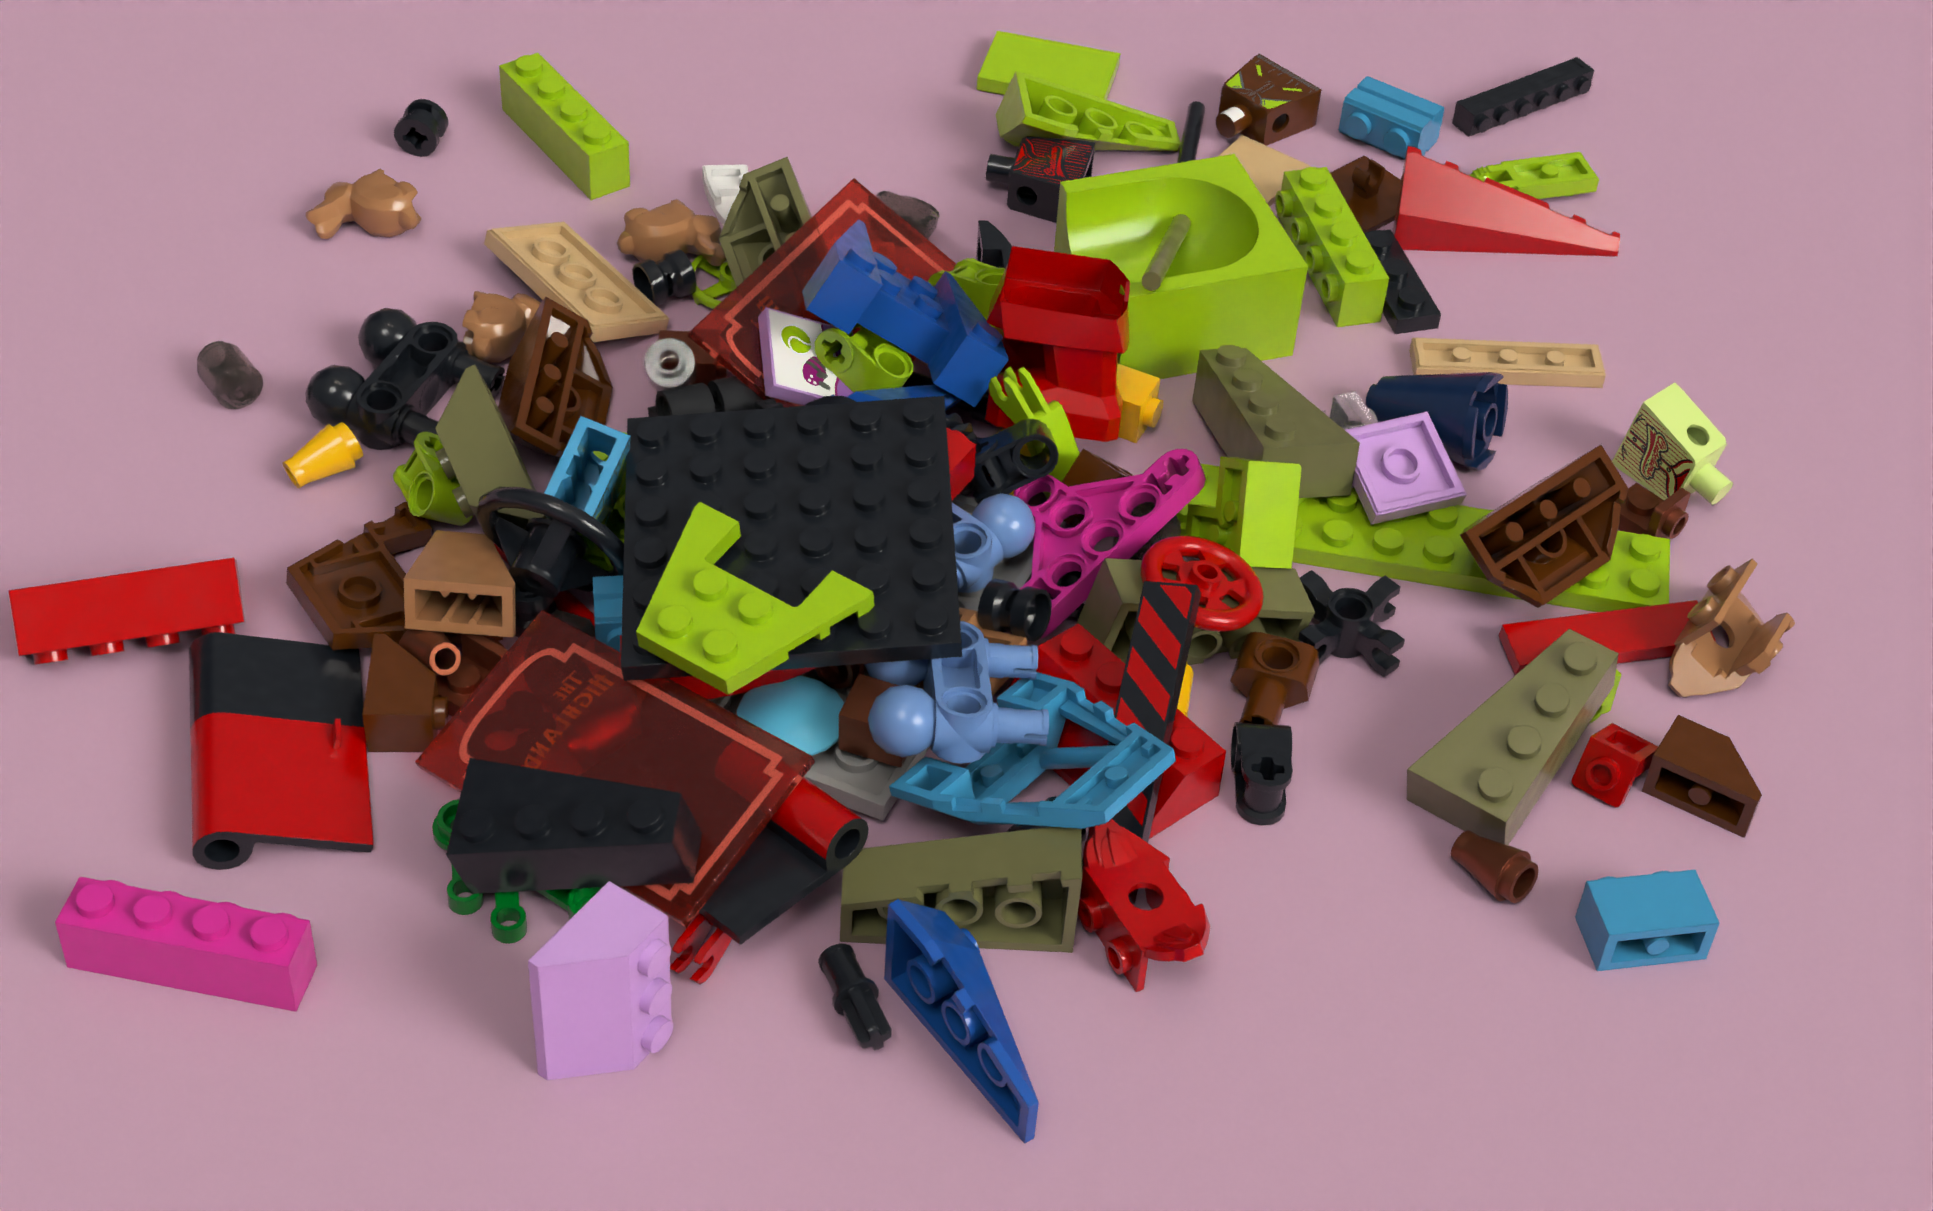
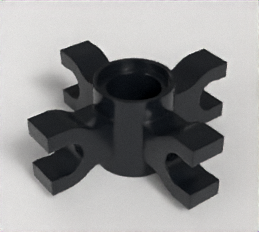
[1298,570,1405,677]

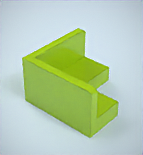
[1185,456,1302,569]

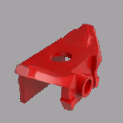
[1078,819,1210,992]

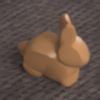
[305,169,422,239]
[617,199,726,266]
[462,291,541,363]

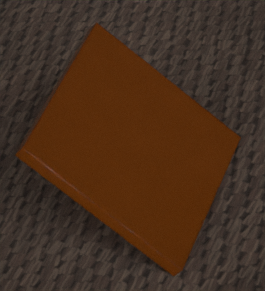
[1330,155,1401,233]

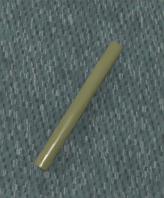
[1142,214,1191,291]

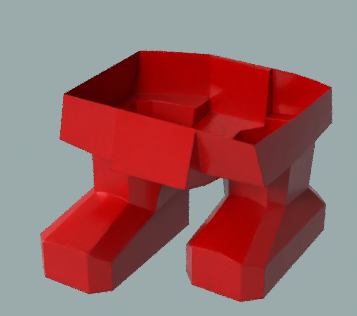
[985,246,1130,442]

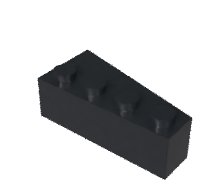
[446,758,702,894]

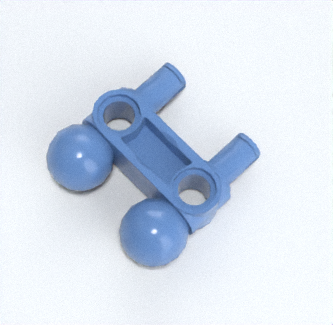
[952,493,1036,593]
[864,621,1049,764]

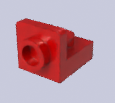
[1571,723,1659,807]

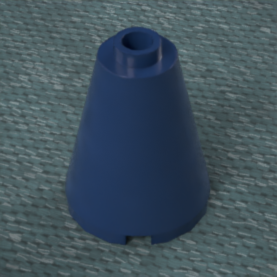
[1365,372,1508,471]

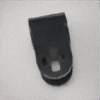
[971,419,1059,504]
[1231,722,1293,825]

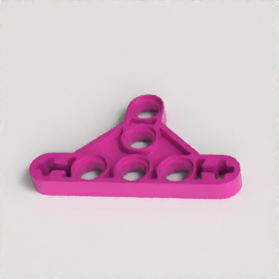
[1013,449,1206,641]

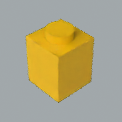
[1117,363,1163,443]

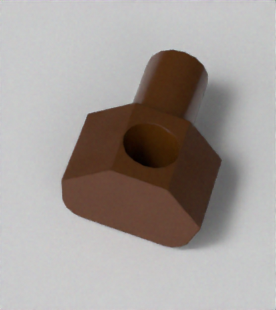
[1230,631,1319,725]

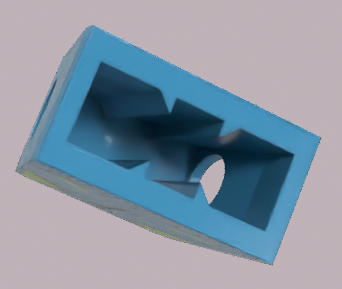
[544,416,631,525]

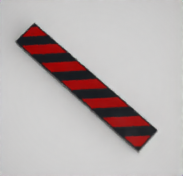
[1080,581,1201,904]

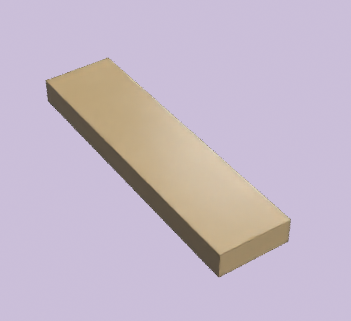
[1409,338,1606,388]

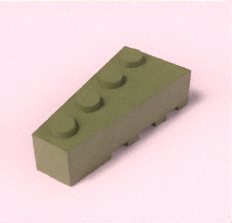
[1076,558,1315,665]
[1406,629,1618,845]
[840,827,1082,953]

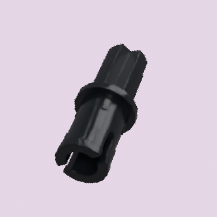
[818,943,892,1050]

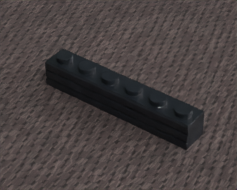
[1452,57,1594,137]

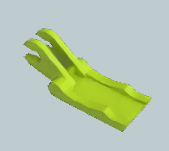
[989,366,1080,500]

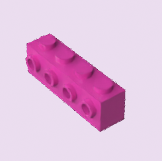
[55,876,317,1012]

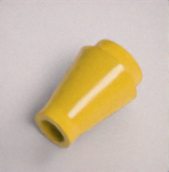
[282,422,363,488]

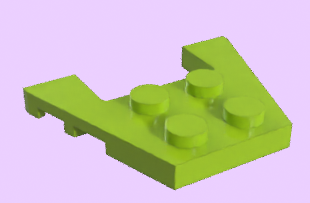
[636,502,875,695]

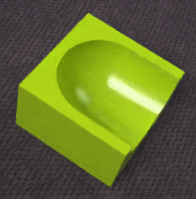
[1054,154,1308,379]

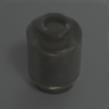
[644,338,697,392]
[197,341,263,409]

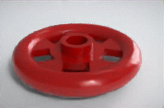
[1140,536,1264,632]

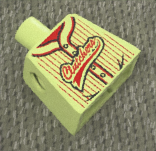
[1612,382,1733,505]

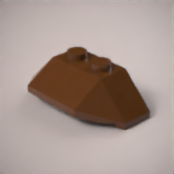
[498,297,613,457]
[1460,445,1628,608]

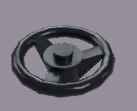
[476,487,624,598]

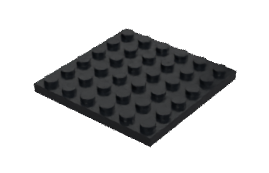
[621,396,963,681]

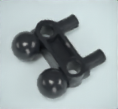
[305,308,505,450]

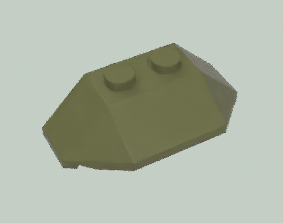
[719,157,827,323]
[435,364,548,530]

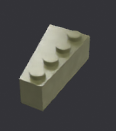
[1192,345,1360,498]

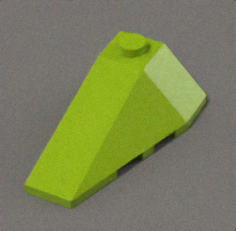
[995,71,1181,151]

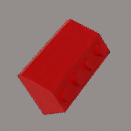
[8,557,245,665]
[996,623,1226,839]

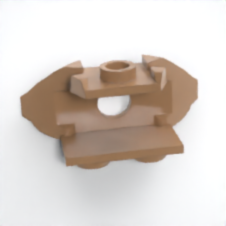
[1668,558,1795,698]

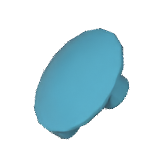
[737,676,844,768]

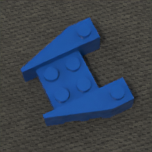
[802,219,1009,407]

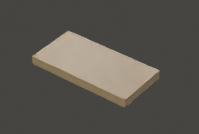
[484,222,669,342]

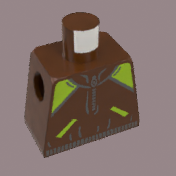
[1216,54,1322,146]

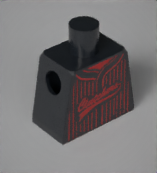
[986,136,1095,223]

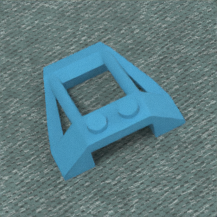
[889,672,1176,829]

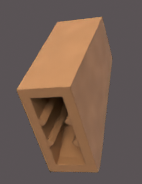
[404,530,516,638]

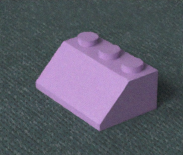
[528,881,673,1080]

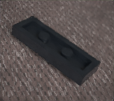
[1364,229,1441,334]

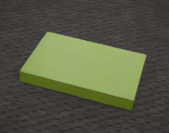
[977,31,1121,100]

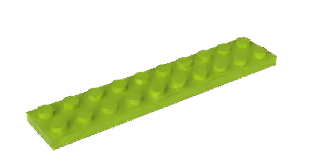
[1155,463,1670,612]

